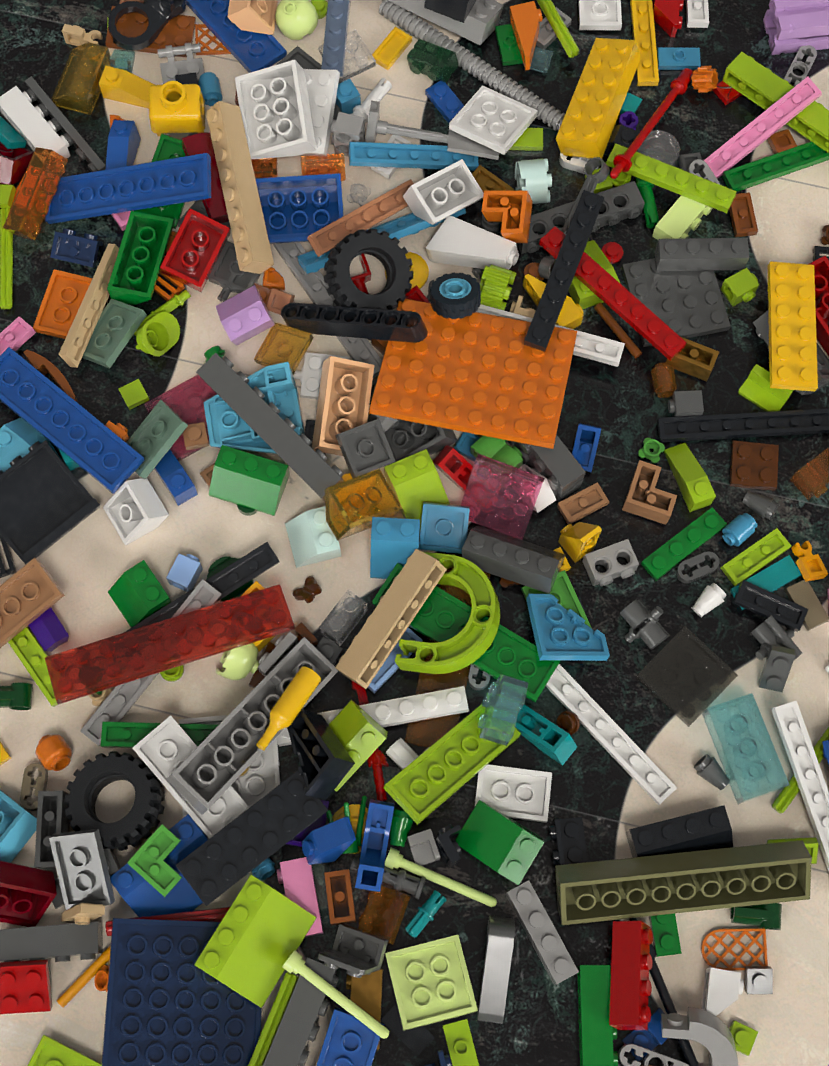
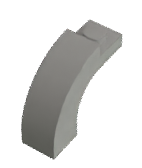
[661,1007,738,1066]

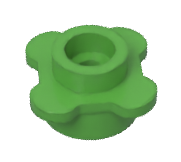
[638,438,665,463]

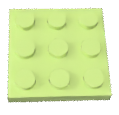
[385,935,478,1031]

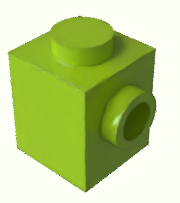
[720,268,759,307]

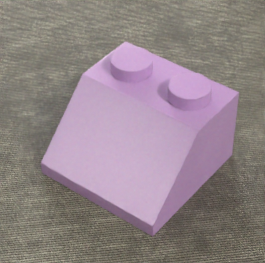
[216,285,276,346]

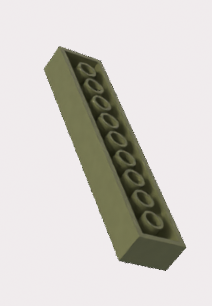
[555,840,812,925]

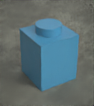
[335,79,361,114]

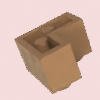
[622,460,677,525]

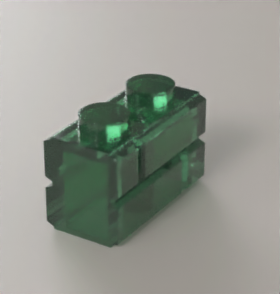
[407,39,458,82]

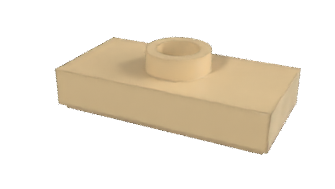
[61,903,105,925]

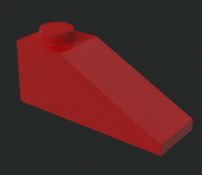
[433,445,501,511]

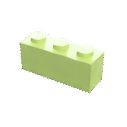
[652,195,713,240]

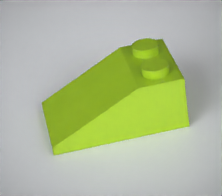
[569,240,620,309]
[384,449,450,530]

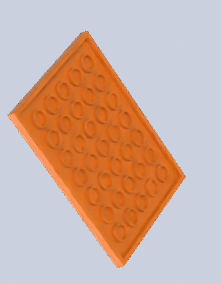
[369,299,577,449]

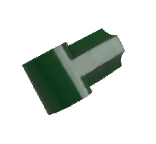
[0,683,33,710]
[730,903,782,930]

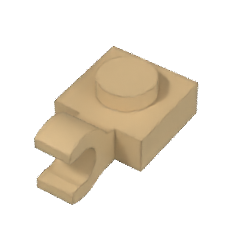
[62,24,103,49]

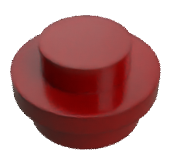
[602,242,623,264]

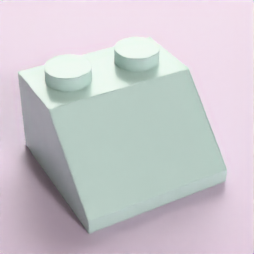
[285,505,341,568]

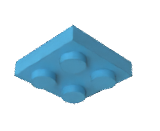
[419,502,470,554]

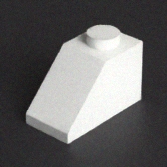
[701,967,744,1016]

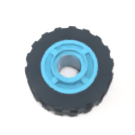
[430,272,481,319]

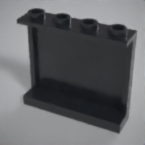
[0,440,100,565]

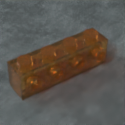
[3,147,68,240]

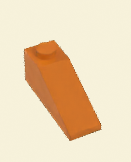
[510,1,543,70]

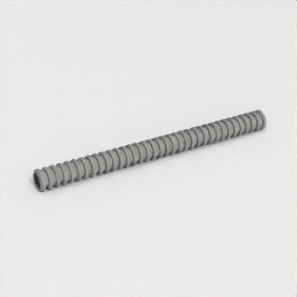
[379,0,565,131]

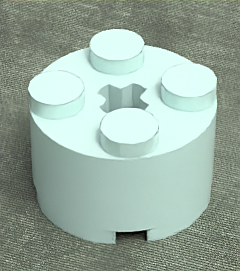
[515,158,552,204]

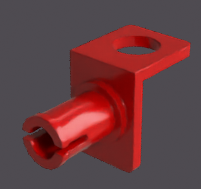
[351,254,372,294]

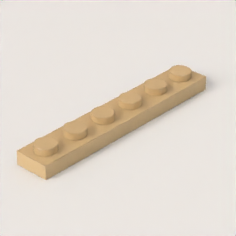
[59,244,119,368]

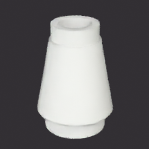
[692,583,727,617]

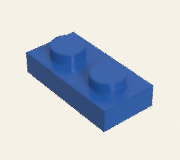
[425,79,464,123]

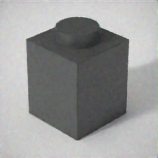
[668,390,704,417]

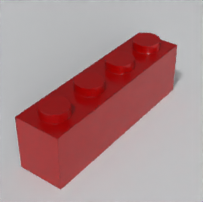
[609,921,653,1030]

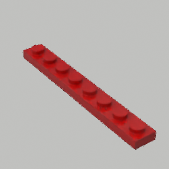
[539,226,687,361]

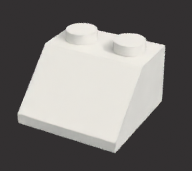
[103,478,169,545]

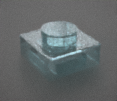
[530,47,554,73]

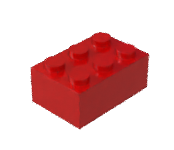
[160,208,230,292]

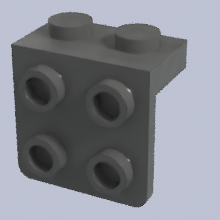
[318,924,388,978]

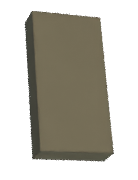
[784,580,829,631]

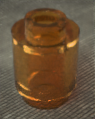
[651,363,677,398]

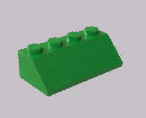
[107,211,174,305]

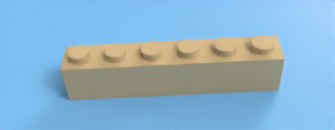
[335,549,447,689]

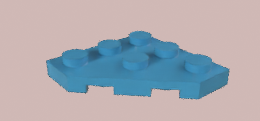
[526,594,610,661]

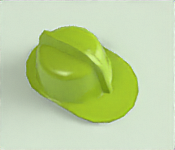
[135,312,180,357]

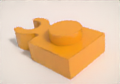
[792,541,828,582]

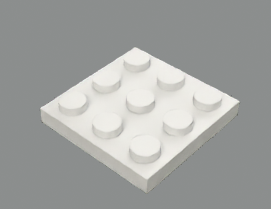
[449,85,538,155]

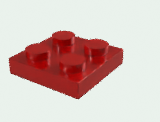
[0,959,52,1014]

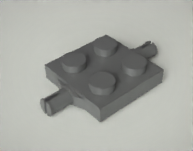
[208,241,261,302]

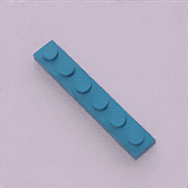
[349,142,479,171]

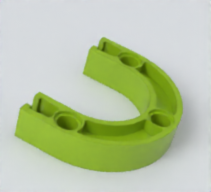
[395,552,500,674]

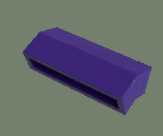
[28,607,69,652]

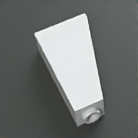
[426,216,519,270]

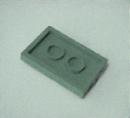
[82,299,147,368]
[126,399,188,479]

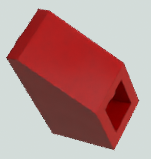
[652,0,684,38]

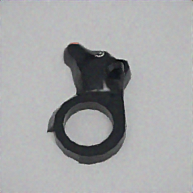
[108,0,186,51]

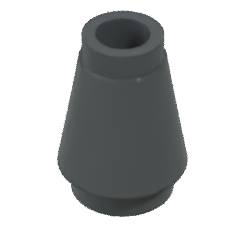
[742,491,779,520]
[694,754,730,790]

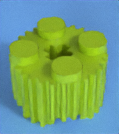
[480,264,516,311]

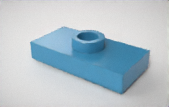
[657,47,701,70]

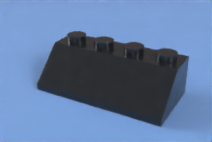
[626,805,733,858]

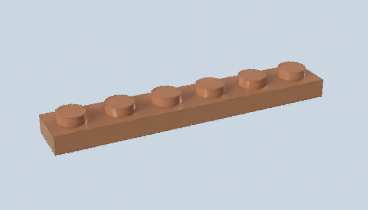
[307,179,414,257]

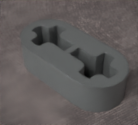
[676,551,720,584]

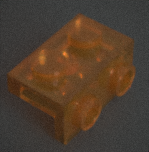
[358,885,410,945]

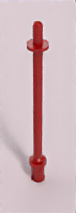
[610,68,693,179]

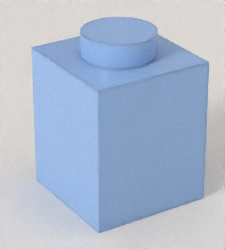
[166,553,203,592]

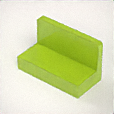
[738,364,794,412]

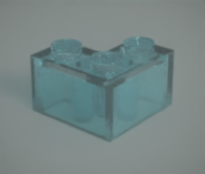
[477,674,528,746]

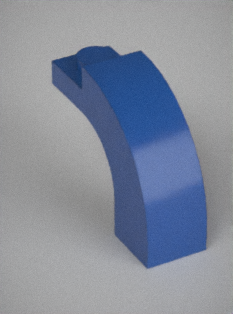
[355,799,395,892]

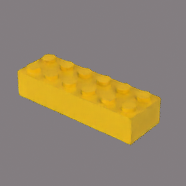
[556,38,641,159]

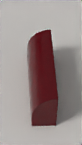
[182,132,229,223]

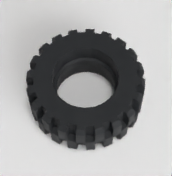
[324,229,414,310]
[64,751,165,851]

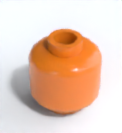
[35,735,72,771]

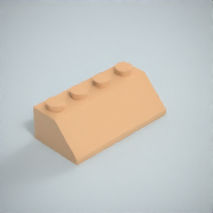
[227,0,278,35]

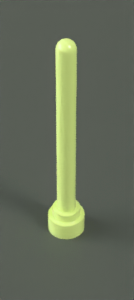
[385,847,497,907]
[282,950,389,1039]

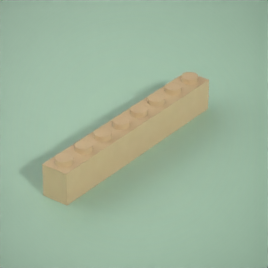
[206,101,274,274]

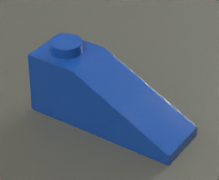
[105,120,141,170]
[154,449,198,506]

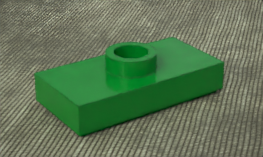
[495,24,523,66]

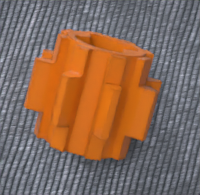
[691,66,718,93]

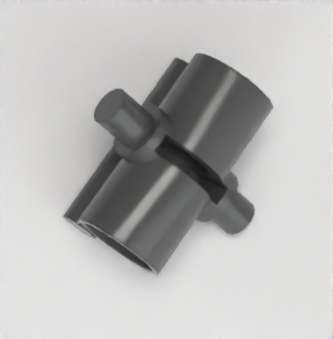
[620,599,670,650]
[751,615,802,660]

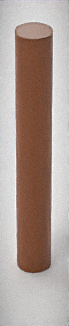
[594,303,642,358]

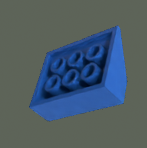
[255,173,343,244]
[110,814,209,917]

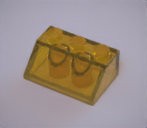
[51,42,112,115]
[325,469,402,541]

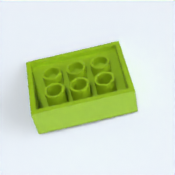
[194,875,317,1008]

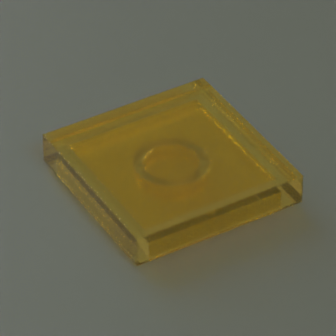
[254,323,314,375]

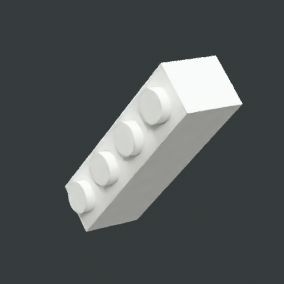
[0,86,70,170]

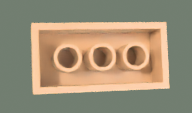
[312,356,374,456]

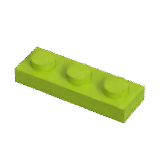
[721,528,791,586]

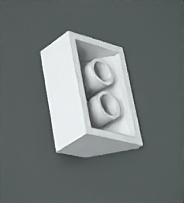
[403,159,484,225]

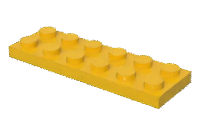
[767,261,818,392]

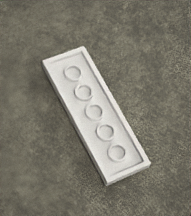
[132,715,250,839]

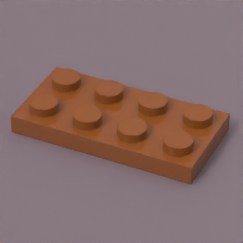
[105,6,196,57]

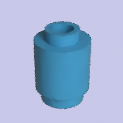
[198,72,223,106]
[722,513,757,547]

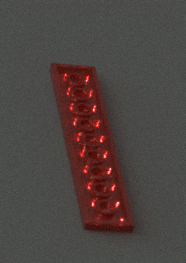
[45,584,295,704]

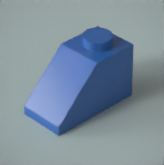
[301,817,356,865]

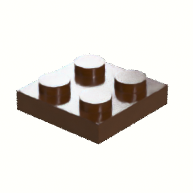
[729,441,779,491]

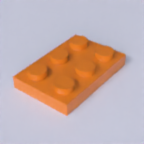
[33,269,93,339]

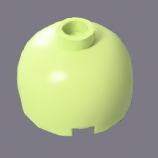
[275,0,318,40]
[216,631,259,680]

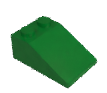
[455,800,544,885]

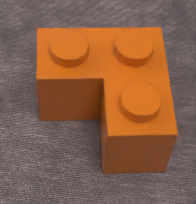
[482,191,533,243]

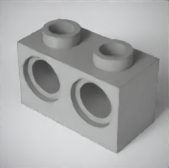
[331,112,365,157]
[582,539,639,587]

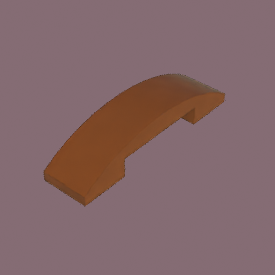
[23,350,79,404]

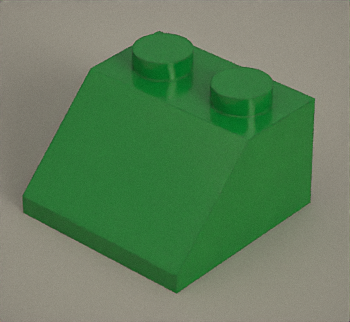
[108,560,171,628]

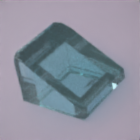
[110,49,135,73]

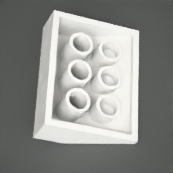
[235,60,317,159]

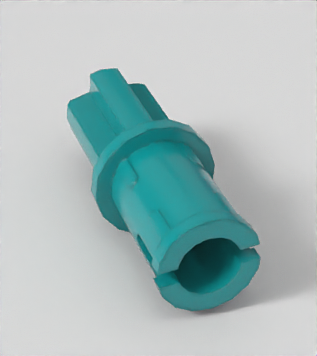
[405,890,447,938]

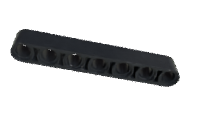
[281,303,428,343]

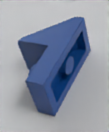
[572,423,601,472]
[621,1007,667,1061]

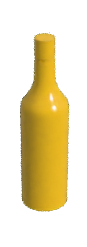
[256,666,321,750]

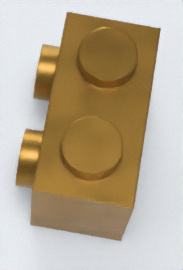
[665,336,719,382]

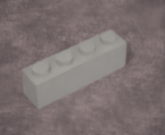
[505,880,579,985]

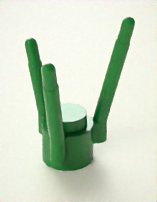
[326,795,367,854]

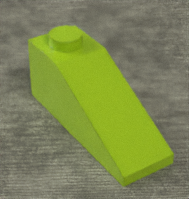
[664,443,716,512]

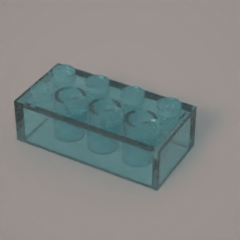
[702,693,789,804]

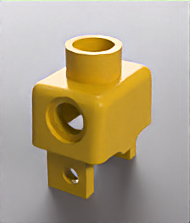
[149,81,205,136]

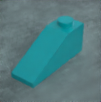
[504,699,577,765]

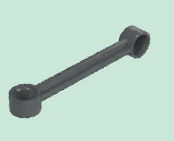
[538,157,610,279]

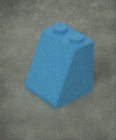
[370,517,420,579]

